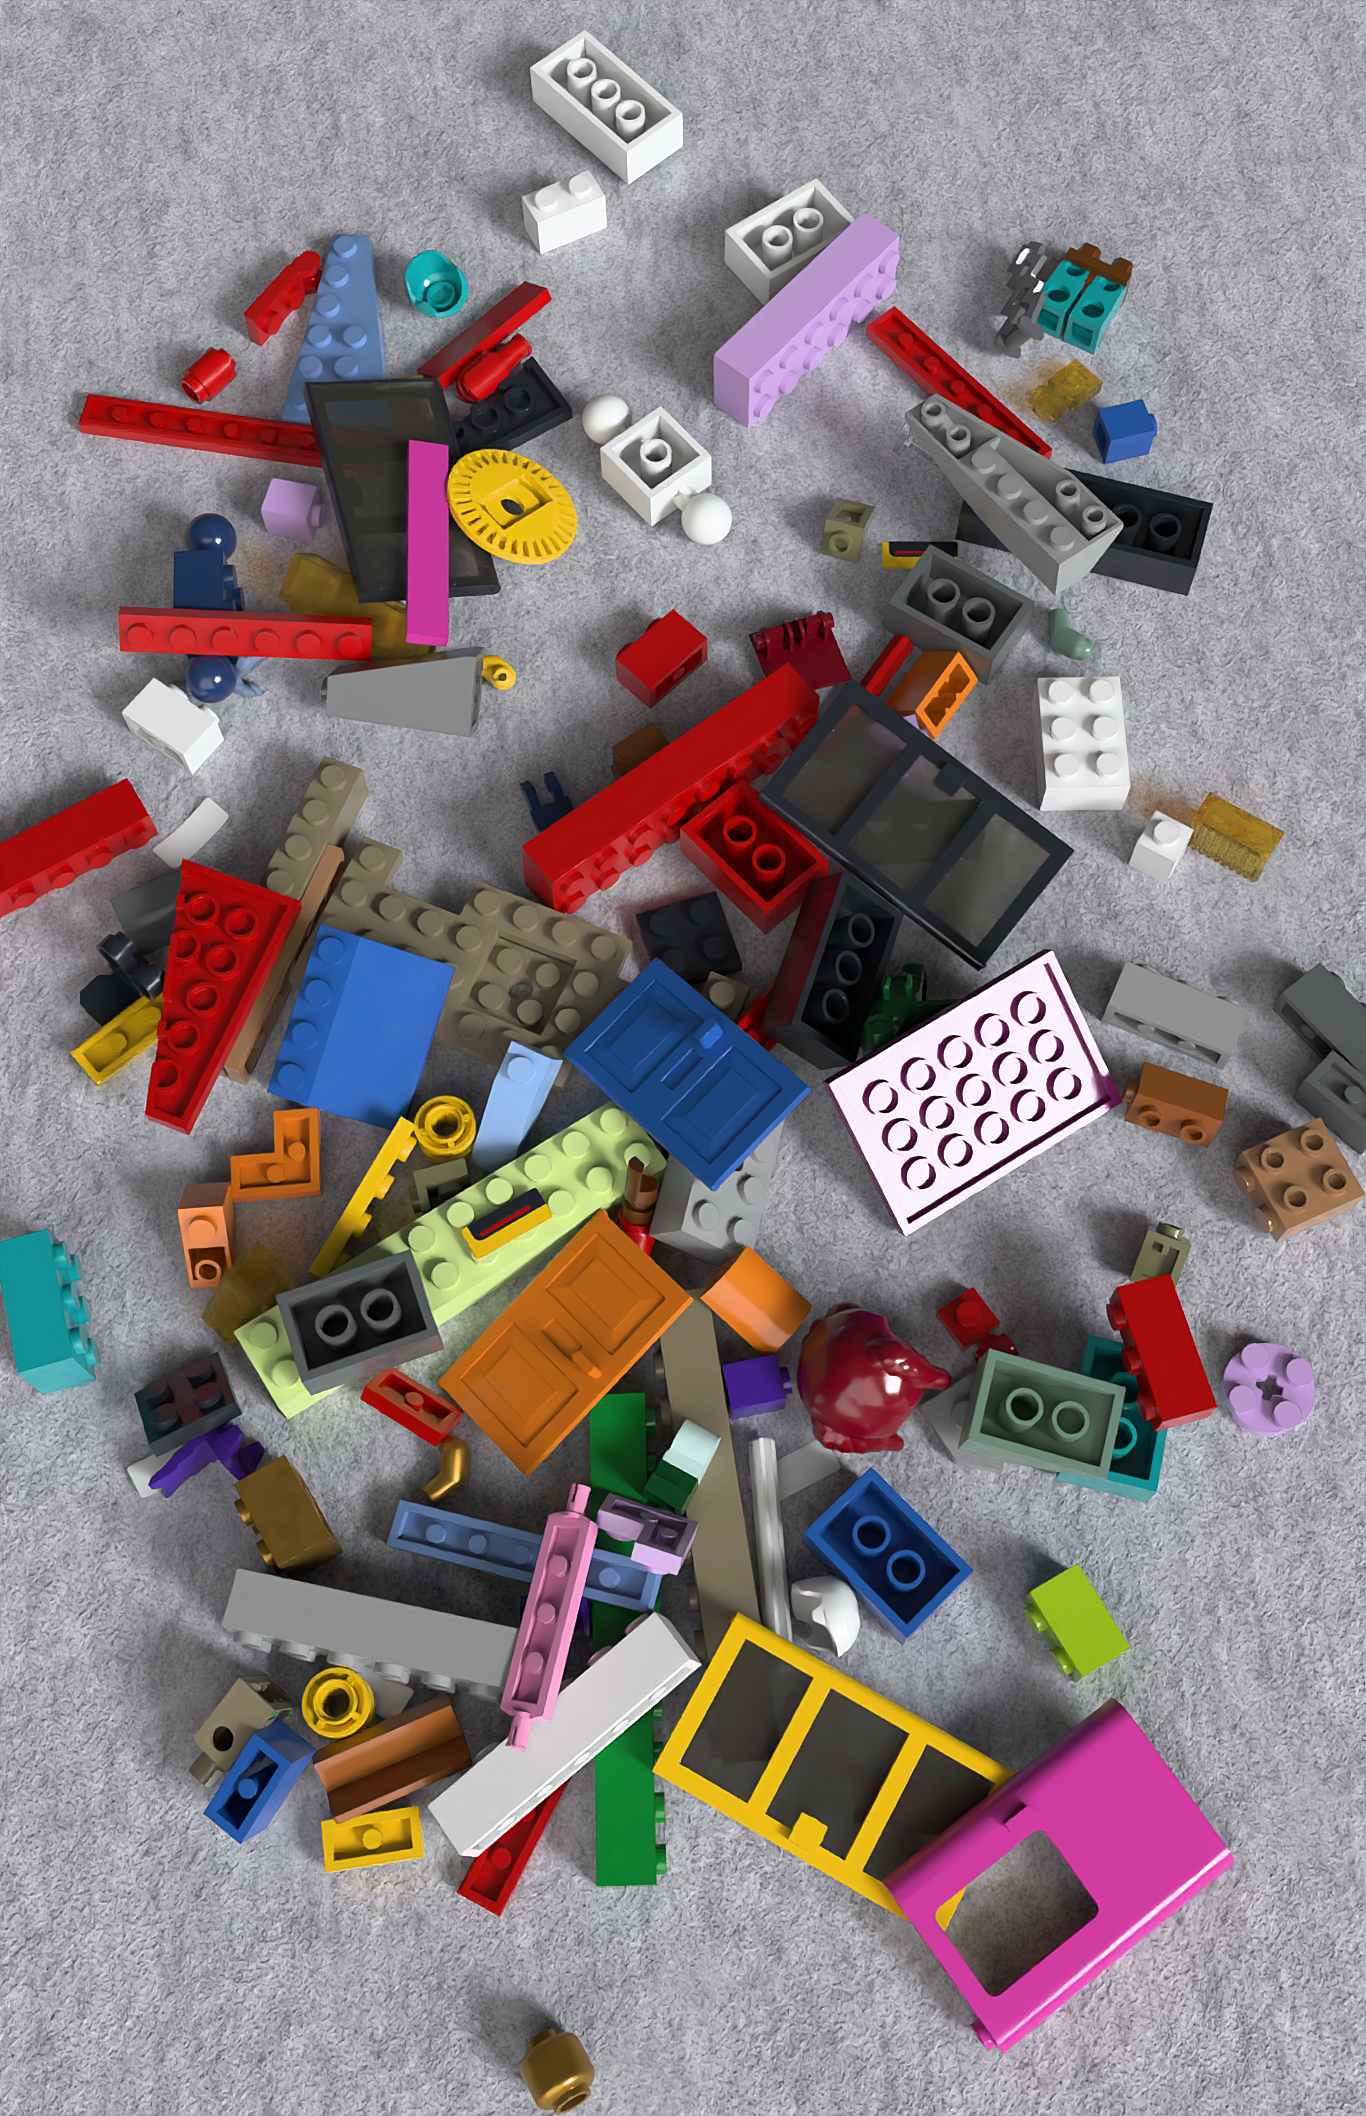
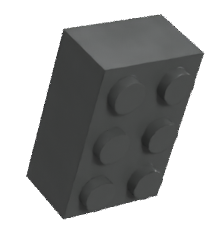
[884,545,1035,686]
[275,1249,445,1396]

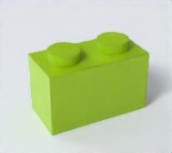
[1023,1563,1131,1683]

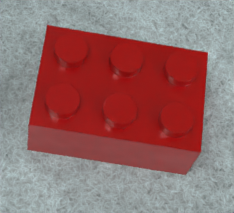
[680,778,829,935]

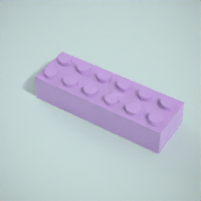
[714,212,900,428]

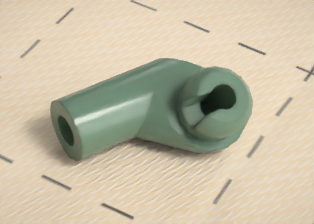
[1049,608,1093,661]

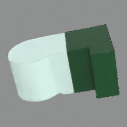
[644,1419,721,1517]

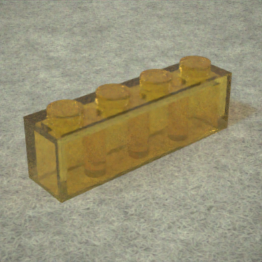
[277,553,436,659]

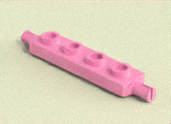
[500,1484,599,1752]

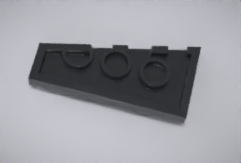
[429,356,573,476]

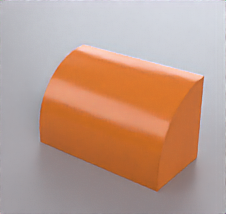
[885,650,978,739]
[700,1245,812,1357]

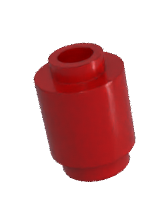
[179,347,237,405]

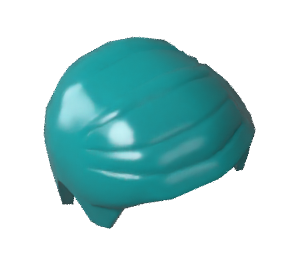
[404,250,469,319]

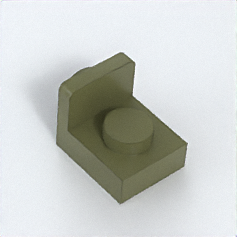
[820,497,875,562]
[408,1158,472,1215]
[1129,1221,1192,1289]

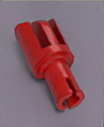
[454,333,532,404]

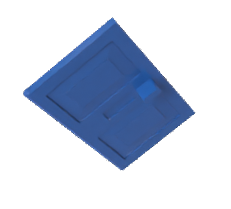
[563,957,812,1192]

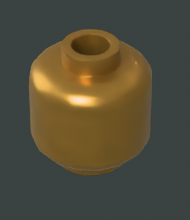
[520,2029,595,2115]

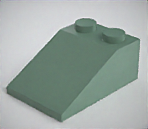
[958,1348,1126,1480]

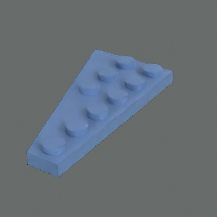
[281,235,393,428]

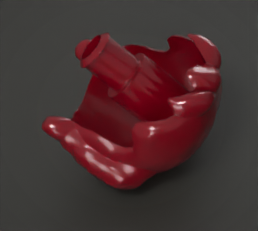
[796,1302,952,1454]

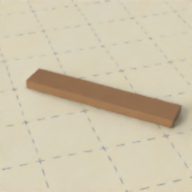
[224,844,348,1085]

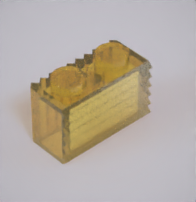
[1187,792,1285,883]

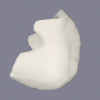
[790,1576,860,1658]

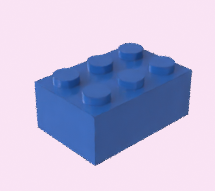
[802,1467,974,1646]

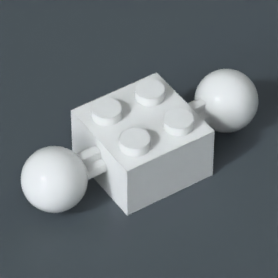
[582,394,732,545]

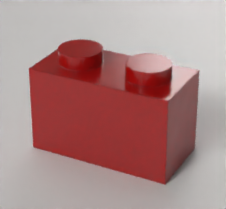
[615,609,708,709]

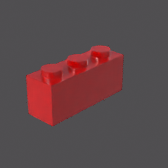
[1106,1273,1217,1432]

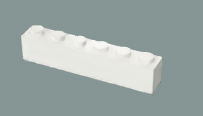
[428,1612,702,1857]

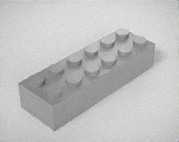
[221,1568,520,1705]

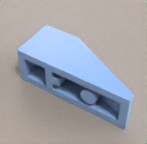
[469,1041,563,1173]

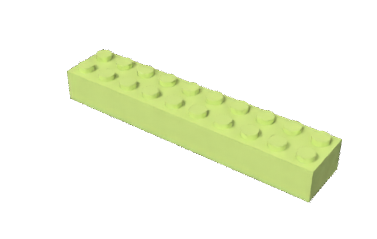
[234,1100,667,1420]

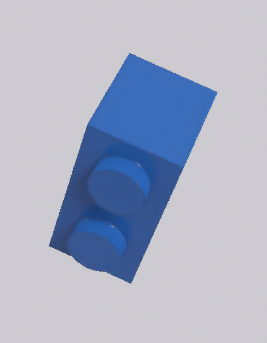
[203,1720,317,1844]

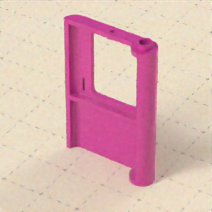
[881,1698,1235,2054]

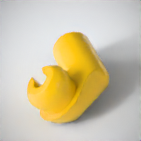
[482,654,516,690]

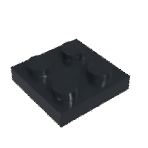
[635,891,742,986]
[134,1352,242,1457]

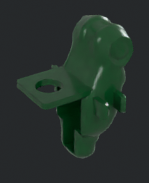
[859,962,959,1057]

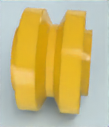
[414,1096,479,1165]
[302,1667,377,1742]

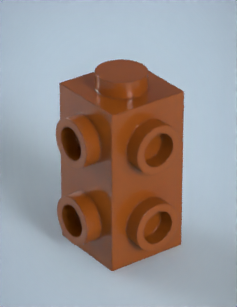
[1121,1062,1229,1148]

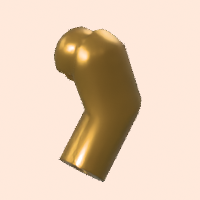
[421,1435,471,1506]

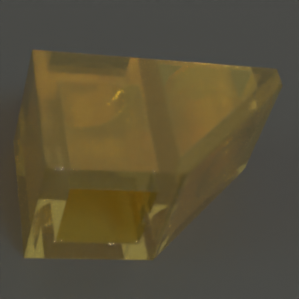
[201,1240,298,1349]

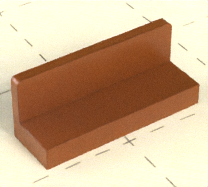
[312,1694,473,1824]

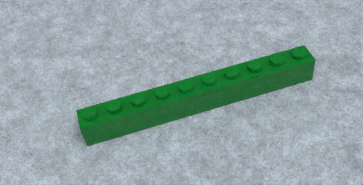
[590,1393,667,1888]

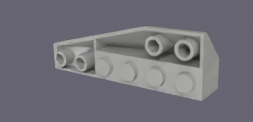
[905,393,1124,595]

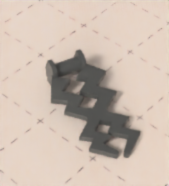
[994,241,1048,359]

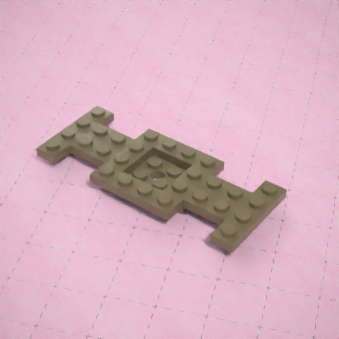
[288,836,751,1094]

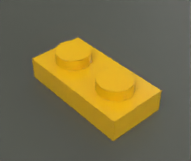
[321,1806,426,1873]

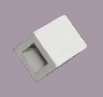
[1128,810,1194,884]

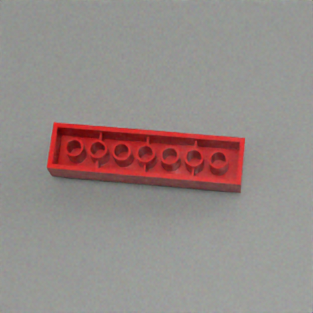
[521,663,820,914]

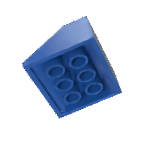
[267,924,456,1131]

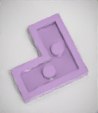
[596,1493,699,1575]

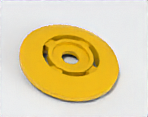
[446,449,577,564]

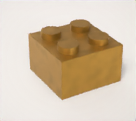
[234,1455,344,1581]

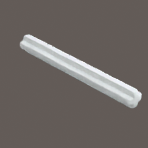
[748,1437,795,1674]

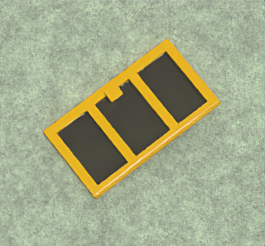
[651,1611,1016,1932]

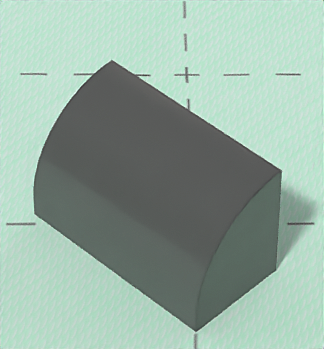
[109,869,182,956]

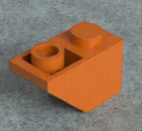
[177,1182,236,1289]

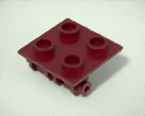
[749,610,852,691]

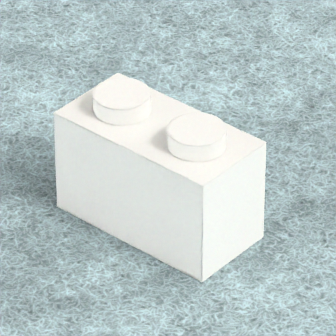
[521,170,607,254]
[122,678,224,774]

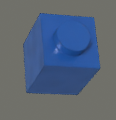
[1092,399,1157,464]

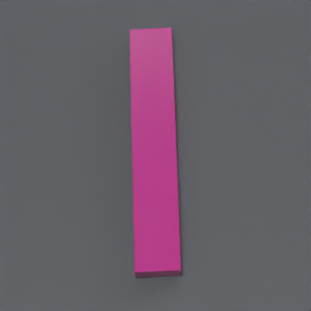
[405,440,449,647]

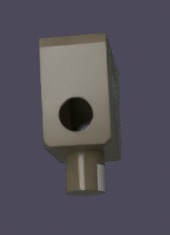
[189,1675,301,1788]

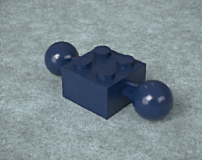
[173,513,245,703]

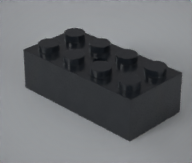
[758,871,904,1070]

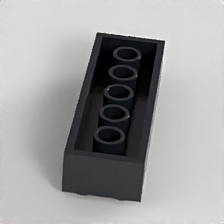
[955,468,1214,596]

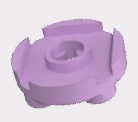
[1220,1343,1316,1437]

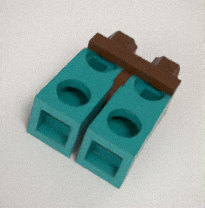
[1037,242,1133,355]

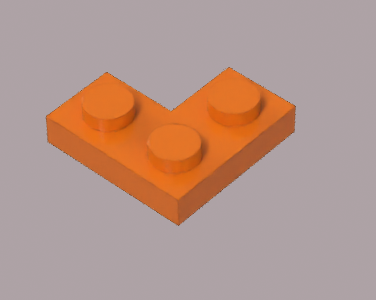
[230,1108,323,1203]

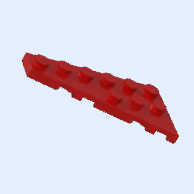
[145,858,302,1135]

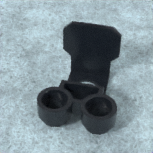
[80,931,165,1027]

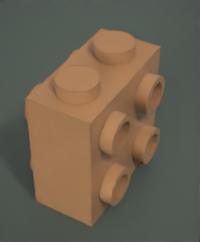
[1233,1117,1366,1243]

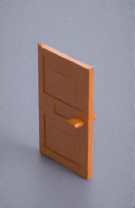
[437,1209,694,1477]

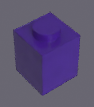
[722,1354,793,1420]

